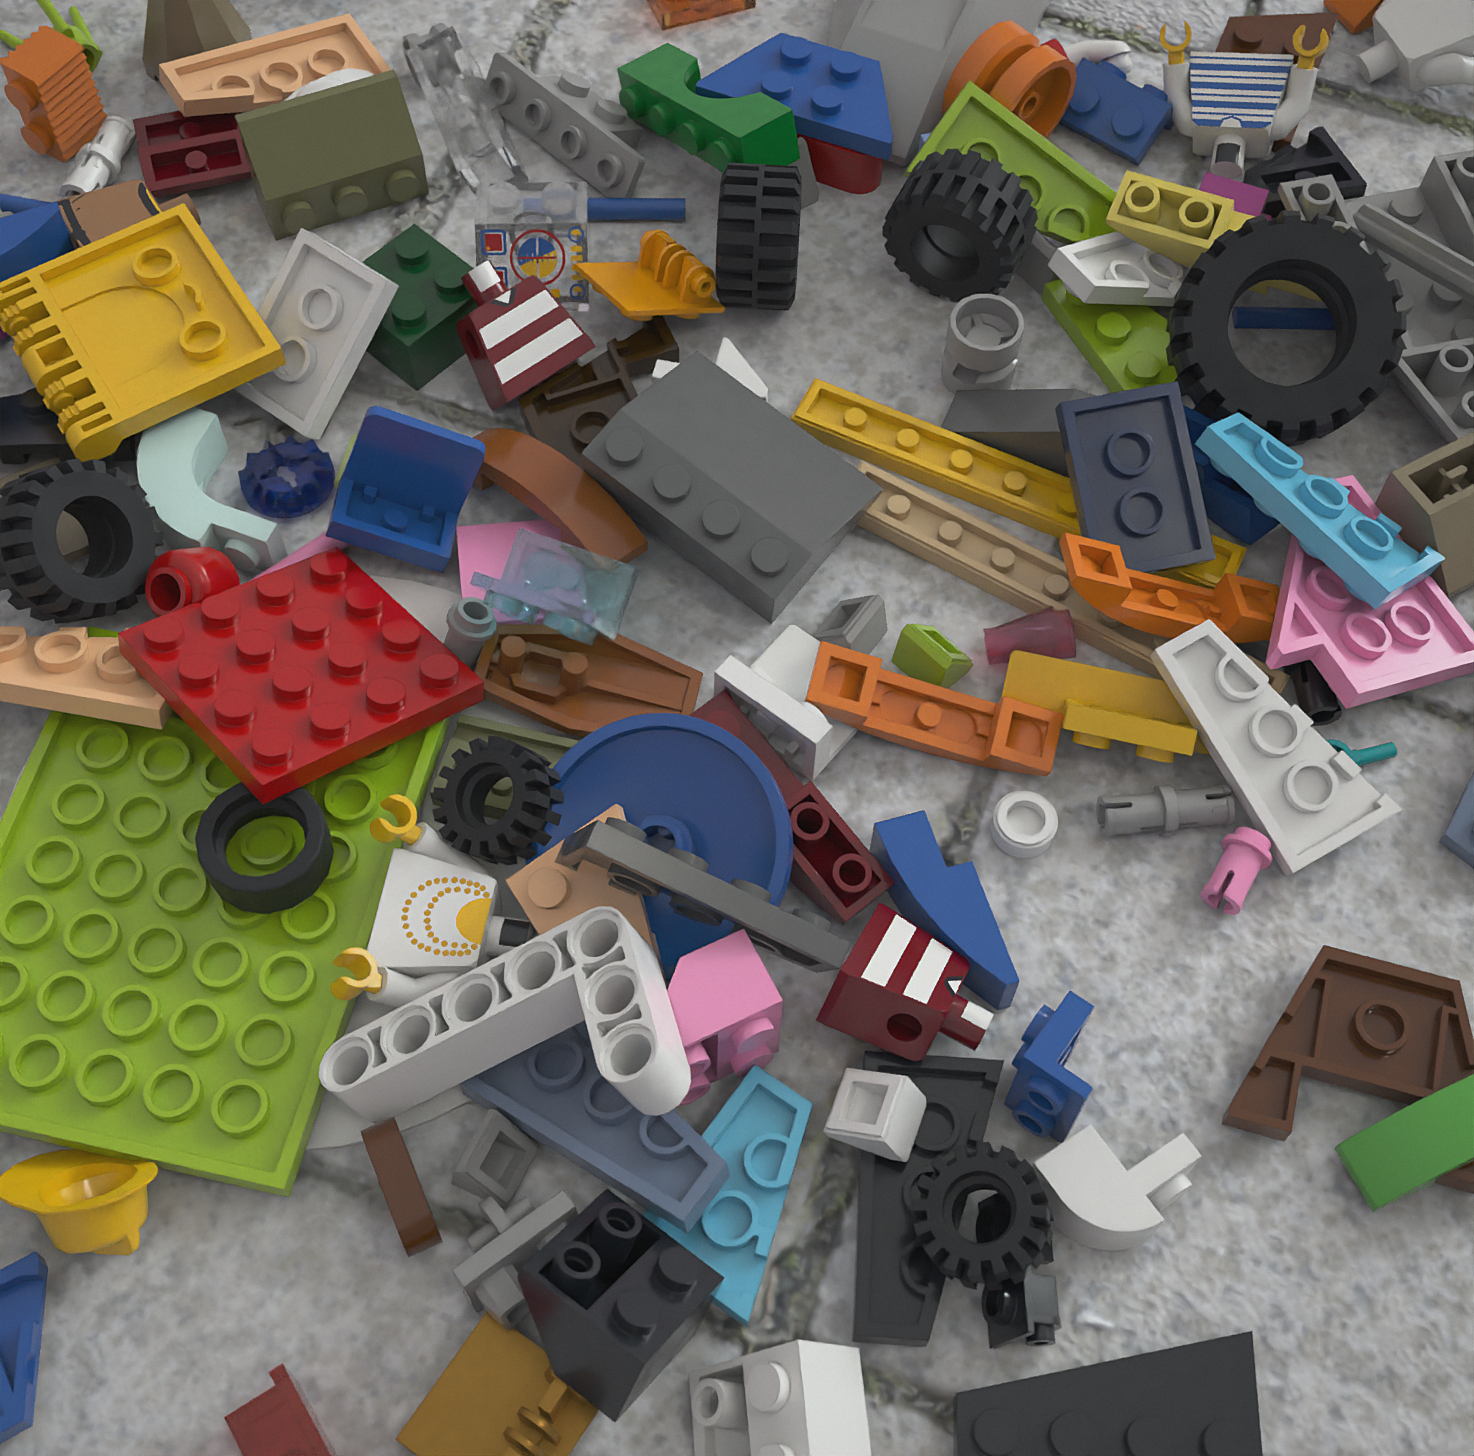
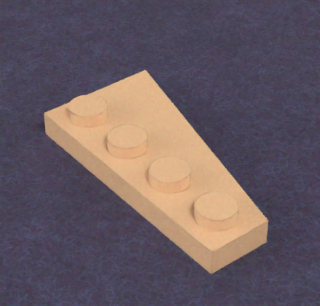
[0,626,173,730]

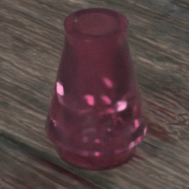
[983,605,1076,665]

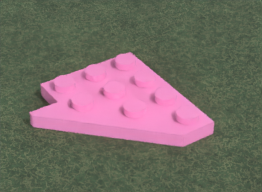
[1266,475,1474,709]

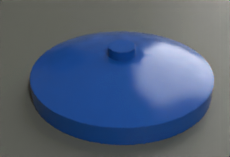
[525,713,793,983]

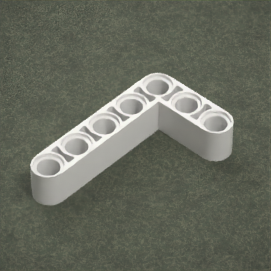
[319,906,691,1123]

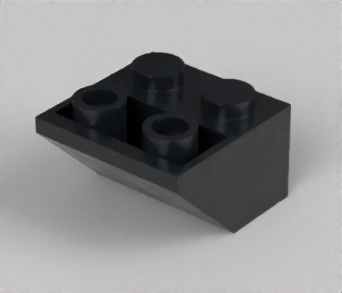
[517,1188,725,1422]

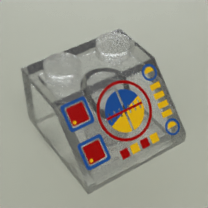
[475,182,591,311]

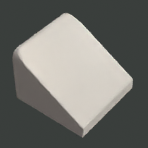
[823,1068,927,1162]

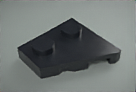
[1243,126,1367,219]

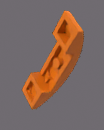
[1059,532,1280,643]
[804,641,1064,776]

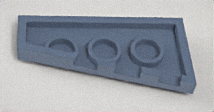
[459,1020,730,1234]

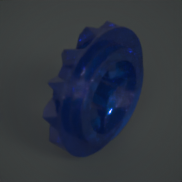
[238,434,335,519]

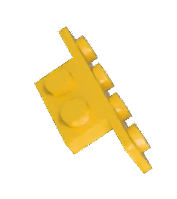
[1001,650,1210,763]

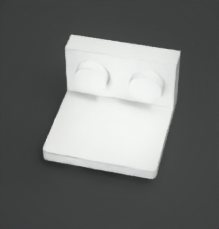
[714,625,858,781]

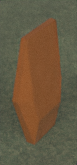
[475,624,703,737]

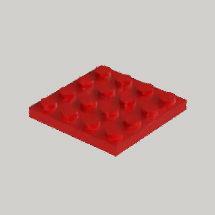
[118,547,484,804]

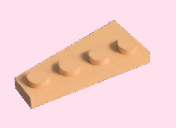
[159,13,400,117]

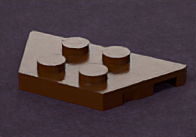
[1215,12,1339,153]

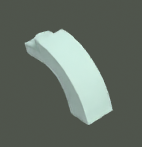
[136,407,288,571]

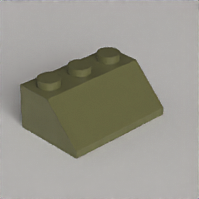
[235,69,429,241]

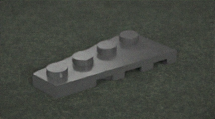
[555,817,850,973]

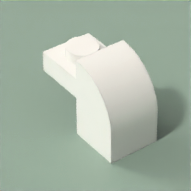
[1032,1124,1202,1251]

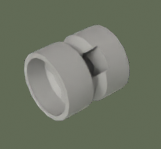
[941,294,1025,395]

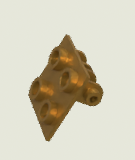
[395,1312,600,1456]

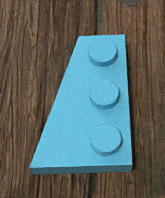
[643,1064,813,1328]

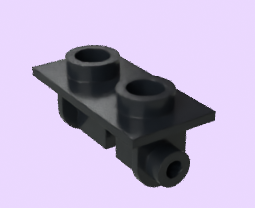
[975,1192,1061,1349]

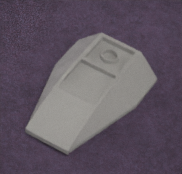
[826,0,1051,166]
[1278,150,1474,443]

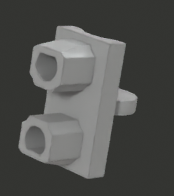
[452,1190,578,1329]

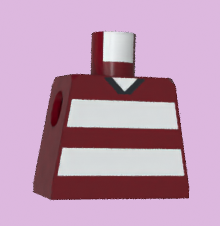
[455,260,596,411]
[816,902,994,1061]

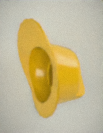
[0,1149,159,1256]

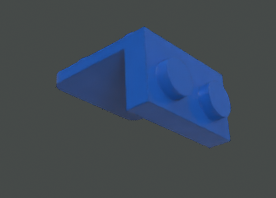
[325,406,486,573]

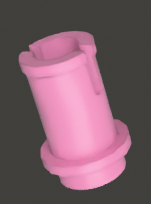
[1200,827,1273,915]

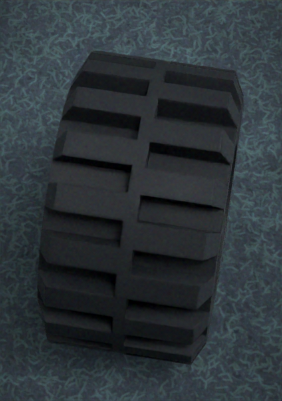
[882,149,1038,302]
[715,163,802,311]
[0,459,164,624]

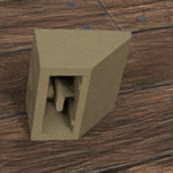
[1375,432,1474,599]

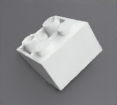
[688,1340,872,1456]

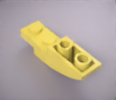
[1106,170,1322,302]

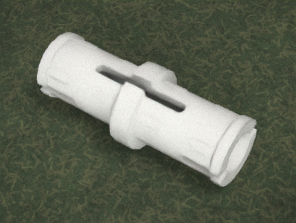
[59,116,136,199]

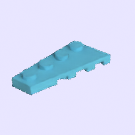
[1195,412,1445,610]

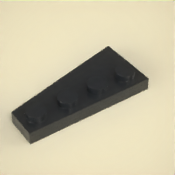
[852,1051,1004,1347]
[953,1331,1263,1456]

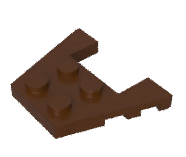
[1222,945,1474,1194]

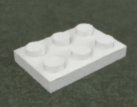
[233,228,399,440]

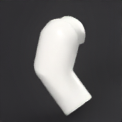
[1063,40,1133,74]

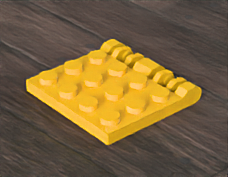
[0,203,286,462]

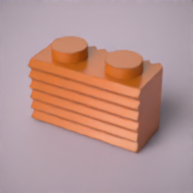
[0,26,107,163]

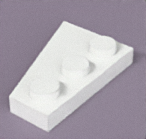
[1047,231,1191,306]

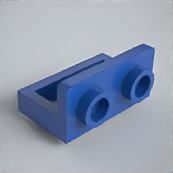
[1059,58,1174,166]
[1004,990,1095,1143]

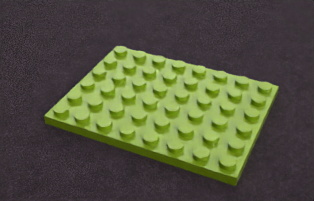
[0,626,453,1197]

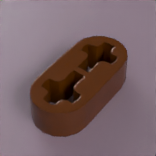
[360,1117,443,1257]

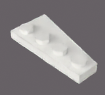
[1149,619,1403,876]

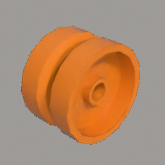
[942,20,1077,139]

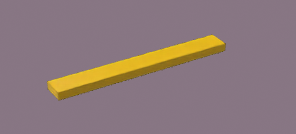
[791,378,1247,589]

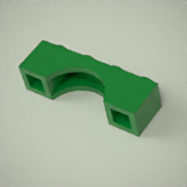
[617,43,800,173]

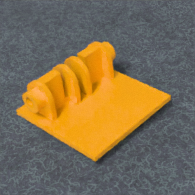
[573,229,725,321]

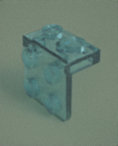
[470,528,639,646]

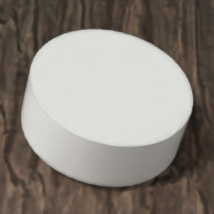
[990,791,1058,858]

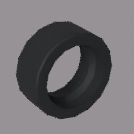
[195,782,334,914]

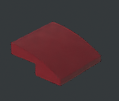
[132,110,251,198]

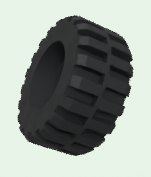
[1166,210,1407,447]

